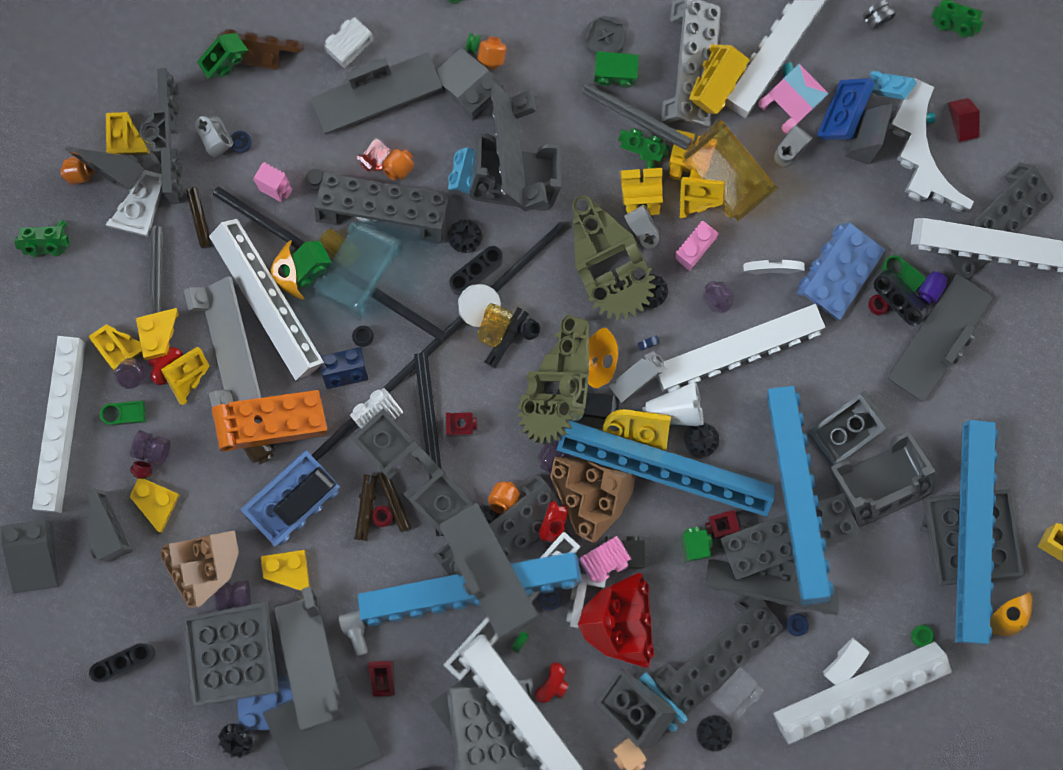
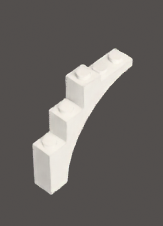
[888,78,974,212]

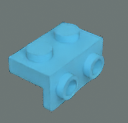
[448,147,474,195]

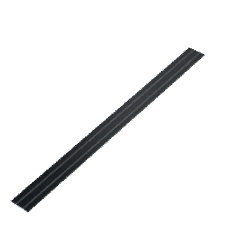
[414,352,444,537]

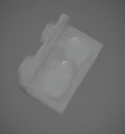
[710,667,763,723]

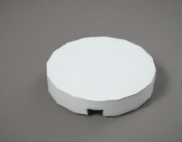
[458,284,501,327]

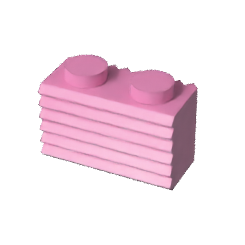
[253,162,292,202]
[674,221,719,271]
[578,536,631,584]

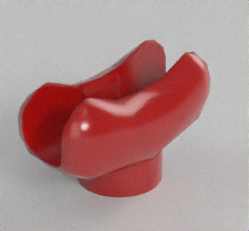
[148,347,183,385]
[539,501,568,543]
[535,662,569,703]

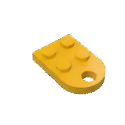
[603,409,671,451]

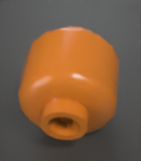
[477,36,507,70]
[383,149,414,181]
[60,157,94,185]
[488,481,520,514]

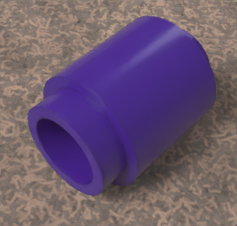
[917,271,948,304]

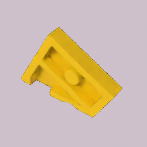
[106,112,149,155]
[680,177,725,218]
[136,308,179,360]
[88,324,142,372]
[161,347,210,405]
[129,479,180,533]
[261,550,310,591]

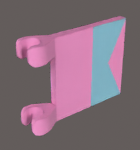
[758,64,829,134]

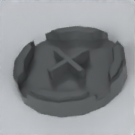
[584,16,626,56]

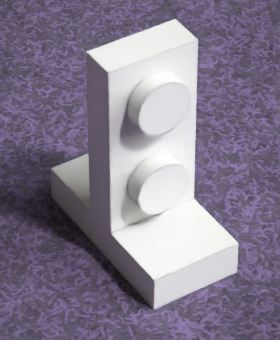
[566,574,606,628]

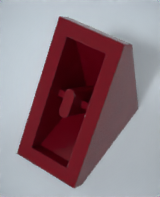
[947,98,980,143]
[369,661,395,697]

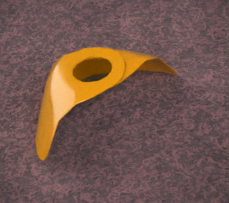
[270,240,304,300]
[588,328,618,388]
[990,591,1033,636]

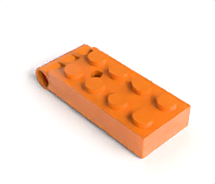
[212,390,327,452]

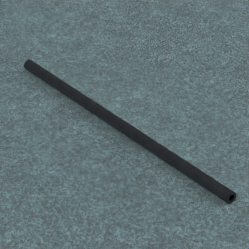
[213,186,448,343]

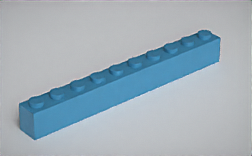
[767,386,834,605]
[955,420,998,645]
[557,421,775,517]
[358,552,582,626]

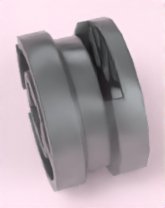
[862,0,897,31]

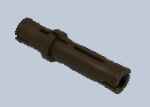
[354,474,378,541]

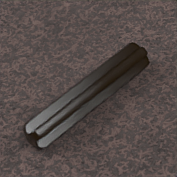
[186,187,212,249]
[377,471,411,532]

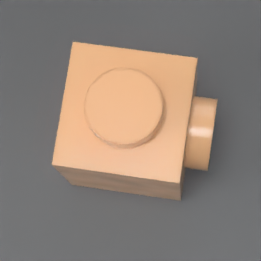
[612,738,647,770]

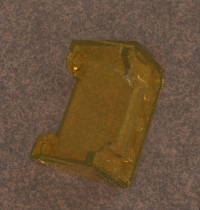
[682,118,778,221]

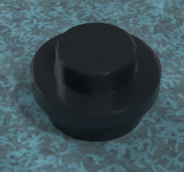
[520,318,540,340]
[352,326,374,347]

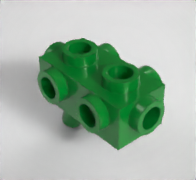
[931,0,984,38]
[618,128,670,169]
[15,220,70,257]

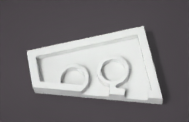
[106,170,163,237]

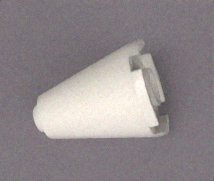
[642,383,704,426]

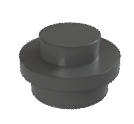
[305,169,324,190]

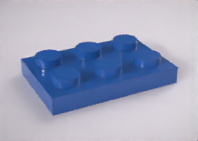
[817,78,875,140]

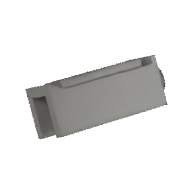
[608,351,667,403]

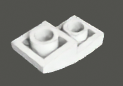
[823,638,869,685]

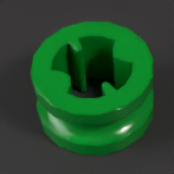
[465,33,481,54]

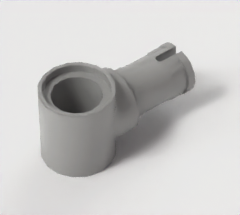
[339,610,369,656]

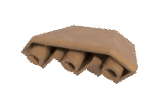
[550,457,636,543]
[160,531,239,608]

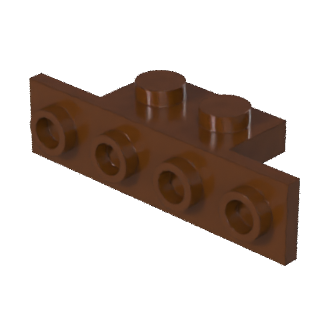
[217,29,305,70]

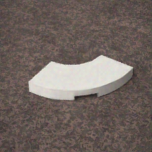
[743,260,804,274]

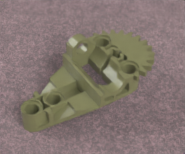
[572,195,656,320]
[517,315,589,445]

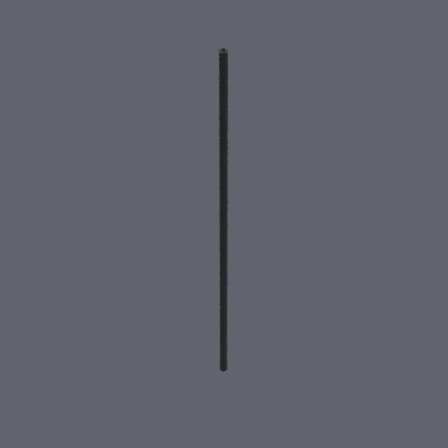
[246,222,566,523]

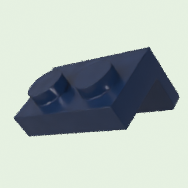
[320,347,368,389]

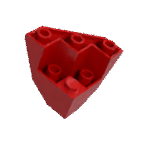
[577,573,655,668]

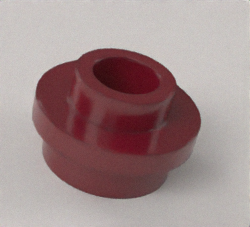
[868,294,890,316]
[130,461,152,479]
[371,505,394,528]

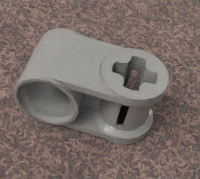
[195,116,233,158]
[774,125,812,167]
[625,205,659,248]

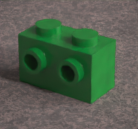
[197,33,247,79]
[594,51,639,88]
[281,241,332,289]
[680,527,712,562]

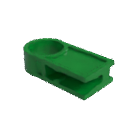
[882,255,926,293]
[100,400,146,426]

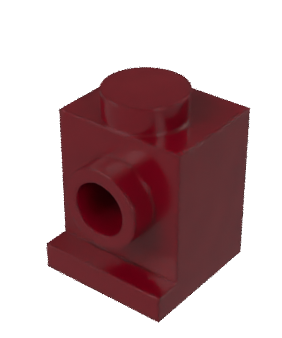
[446,412,477,437]
[705,510,740,539]

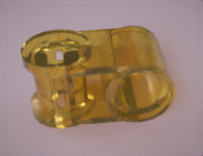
[477,303,512,347]

